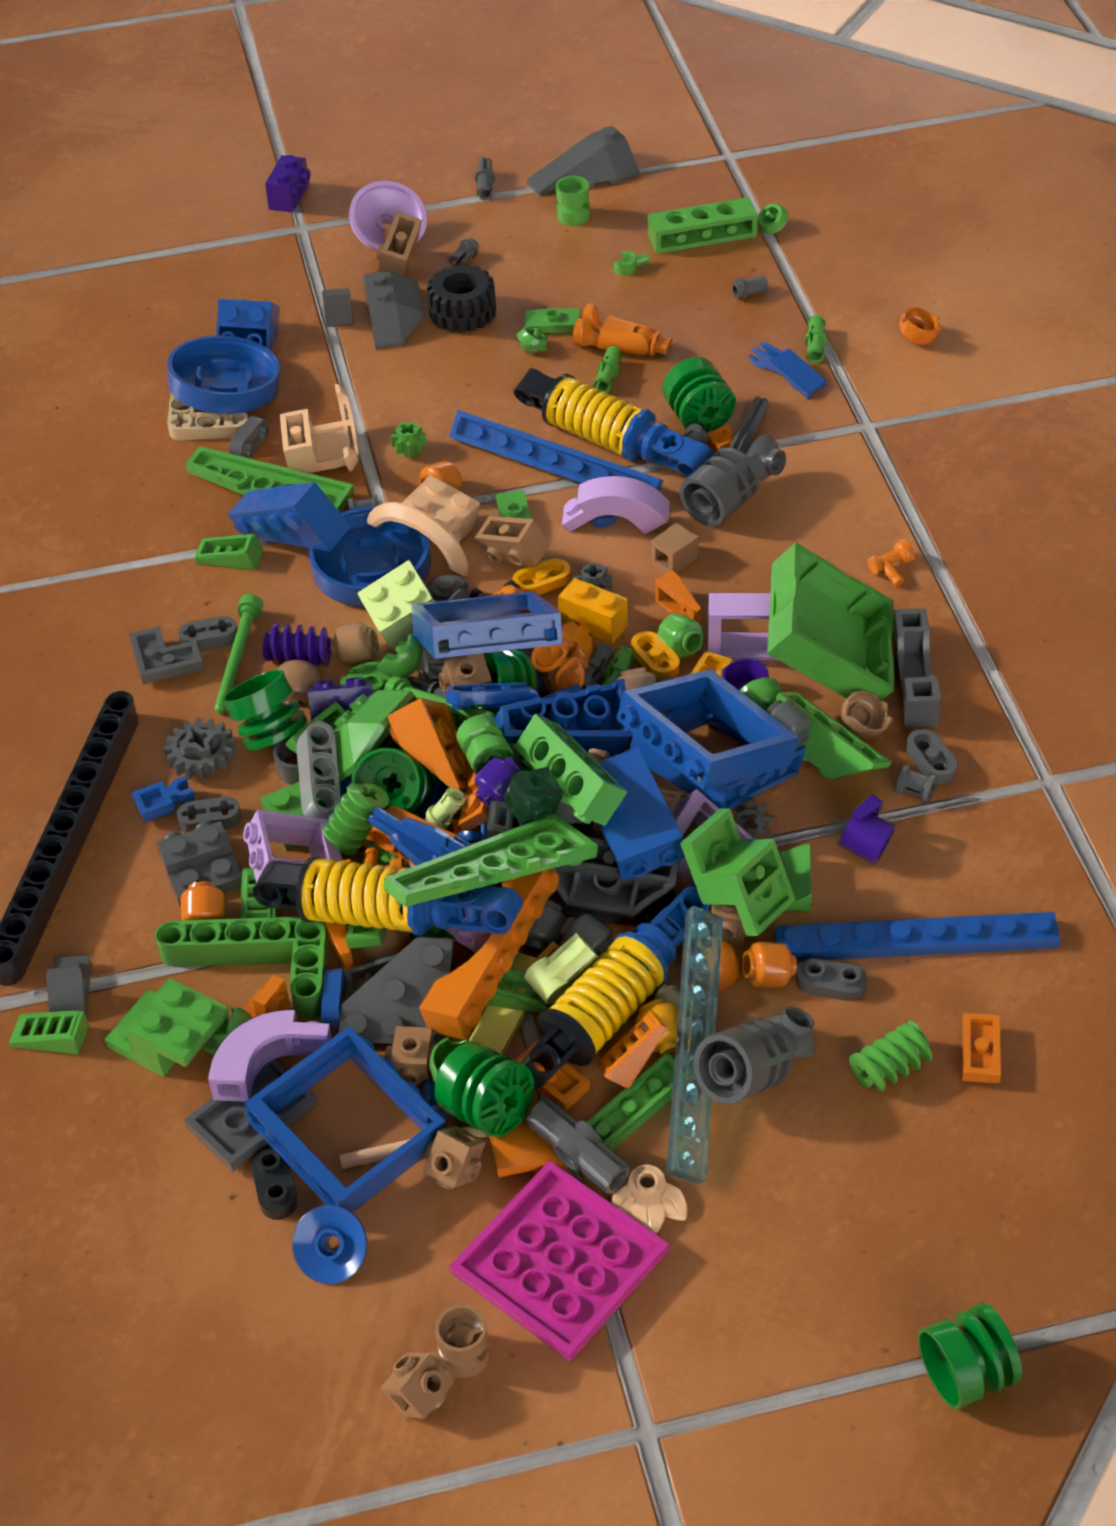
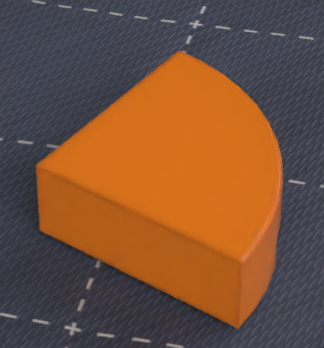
[707,424,733,453]

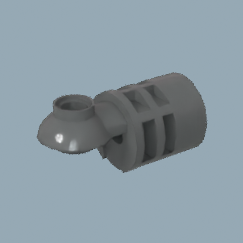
[679,434,786,527]
[693,1007,816,1104]

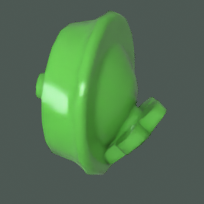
[758,204,789,234]
[517,326,548,355]

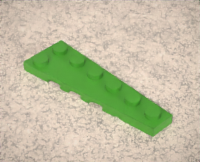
[186,446,355,513]
[384,814,598,907]

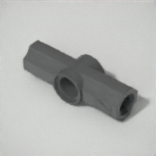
[527,1099,630,1194]

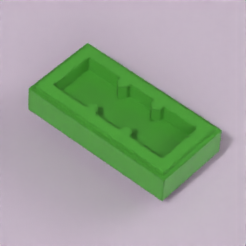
[525,308,579,334]
[496,490,531,519]

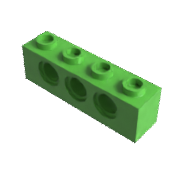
[648,197,758,254]
[514,714,628,826]

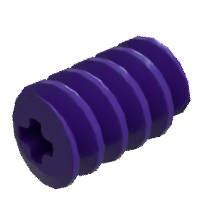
[262,622,331,667]

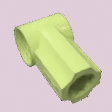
[524,933,598,1005]

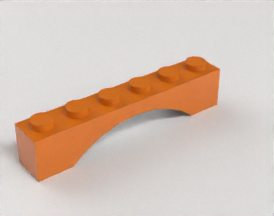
[419,868,559,1040]

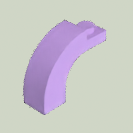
[562,476,670,534]
[208,1010,332,1102]

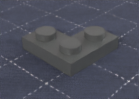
[129,627,204,684]

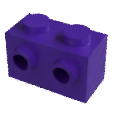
[265,155,311,213]

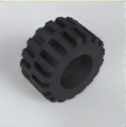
[427,265,496,333]

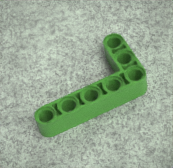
[155,917,329,1019]

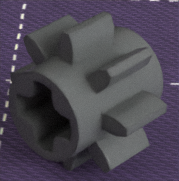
[574,563,613,591]
[734,798,775,839]

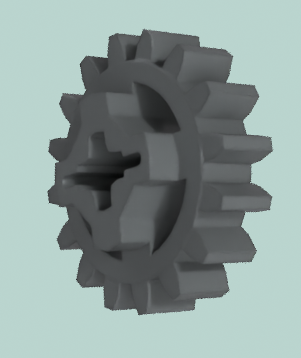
[164,718,236,780]

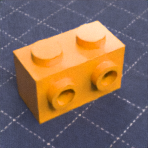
[558,578,628,644]

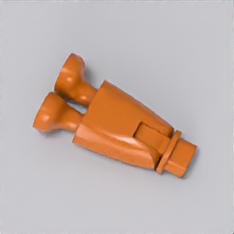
[573,303,673,356]
[531,618,593,690]

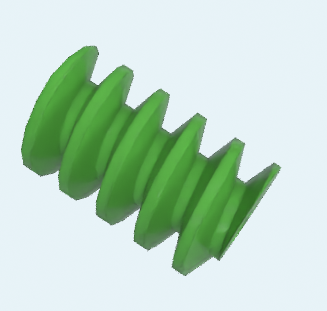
[323,782,389,855]
[849,1020,933,1092]

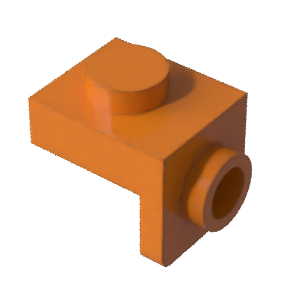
[243,974,290,1019]

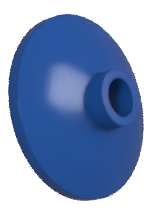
[292,1205,367,1284]

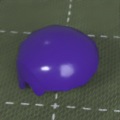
[722,658,769,691]

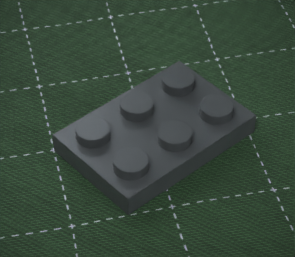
[184,1059,318,1172]

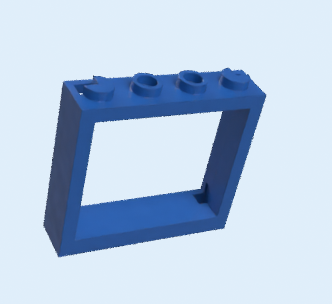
[411,591,562,659]
[617,669,799,791]
[629,702,807,809]
[244,1026,446,1213]

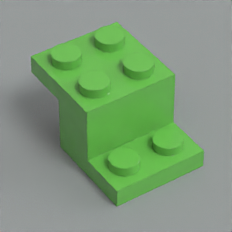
[680,809,795,936]
[105,978,229,1077]

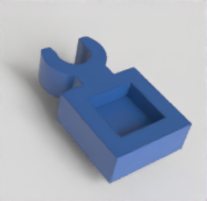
[131,777,195,823]

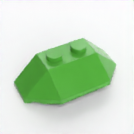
[334,690,416,782]
[776,692,892,780]

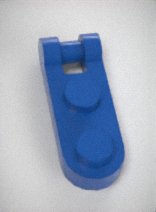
[446,682,540,710]

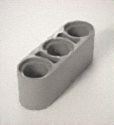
[296,721,341,819]

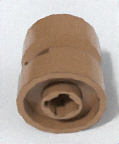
[435,1304,490,1378]

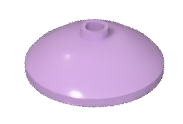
[349,181,427,252]

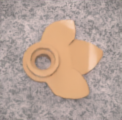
[611,1164,687,1234]

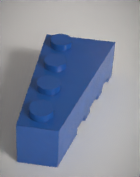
[228,482,351,552]
[495,678,633,754]

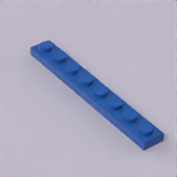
[449,410,664,492]
[775,912,1061,961]

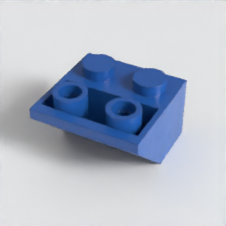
[216,299,280,351]

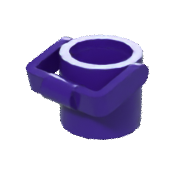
[839,794,896,864]

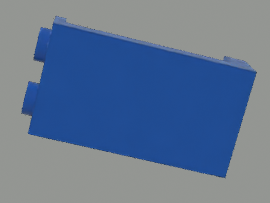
[598,747,685,881]

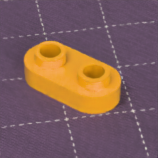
[512,558,571,595]
[631,631,679,680]

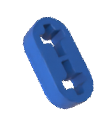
[321,968,345,1029]

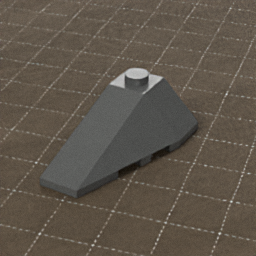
[527,126,639,196]

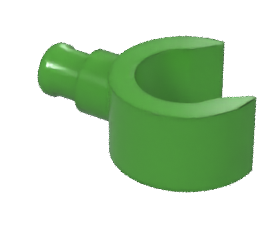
[613,251,650,276]

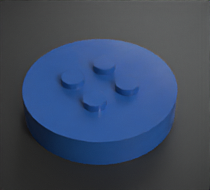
[167,336,280,414]
[309,506,431,607]

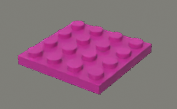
[450,1161,669,1362]

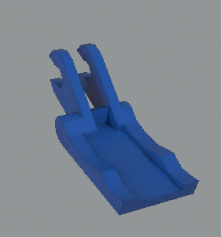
[749,342,826,400]

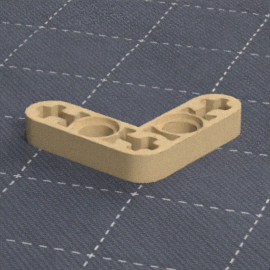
[167,393,248,440]

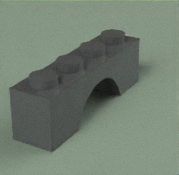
[892,608,941,728]

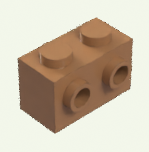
[376,212,422,276]
[475,515,550,567]

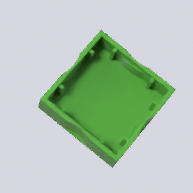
[767,542,894,700]

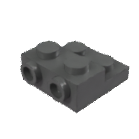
[156,821,242,907]

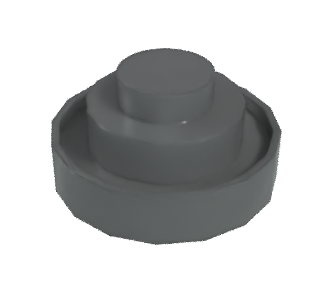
[426,575,470,601]

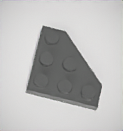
[339,937,454,1046]

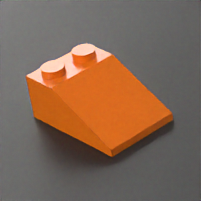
[387,698,472,793]

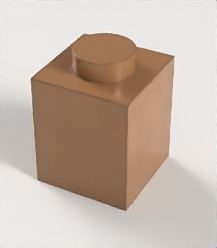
[651,523,698,573]

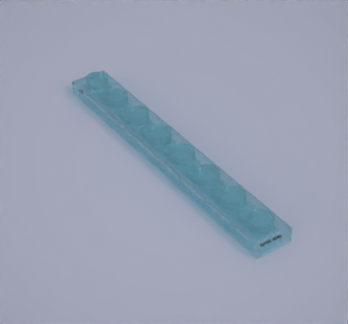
[666,906,723,1185]

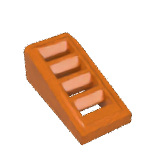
[655,570,701,625]
[324,922,354,970]
[597,1010,667,1089]

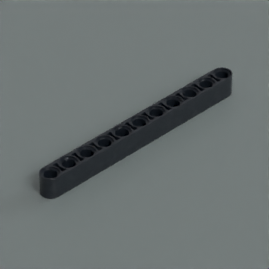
[0,691,139,986]

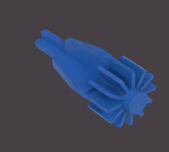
[368,807,472,866]

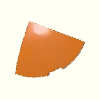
[488,1121,572,1178]

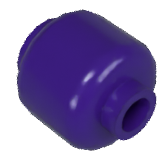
[474,757,525,807]

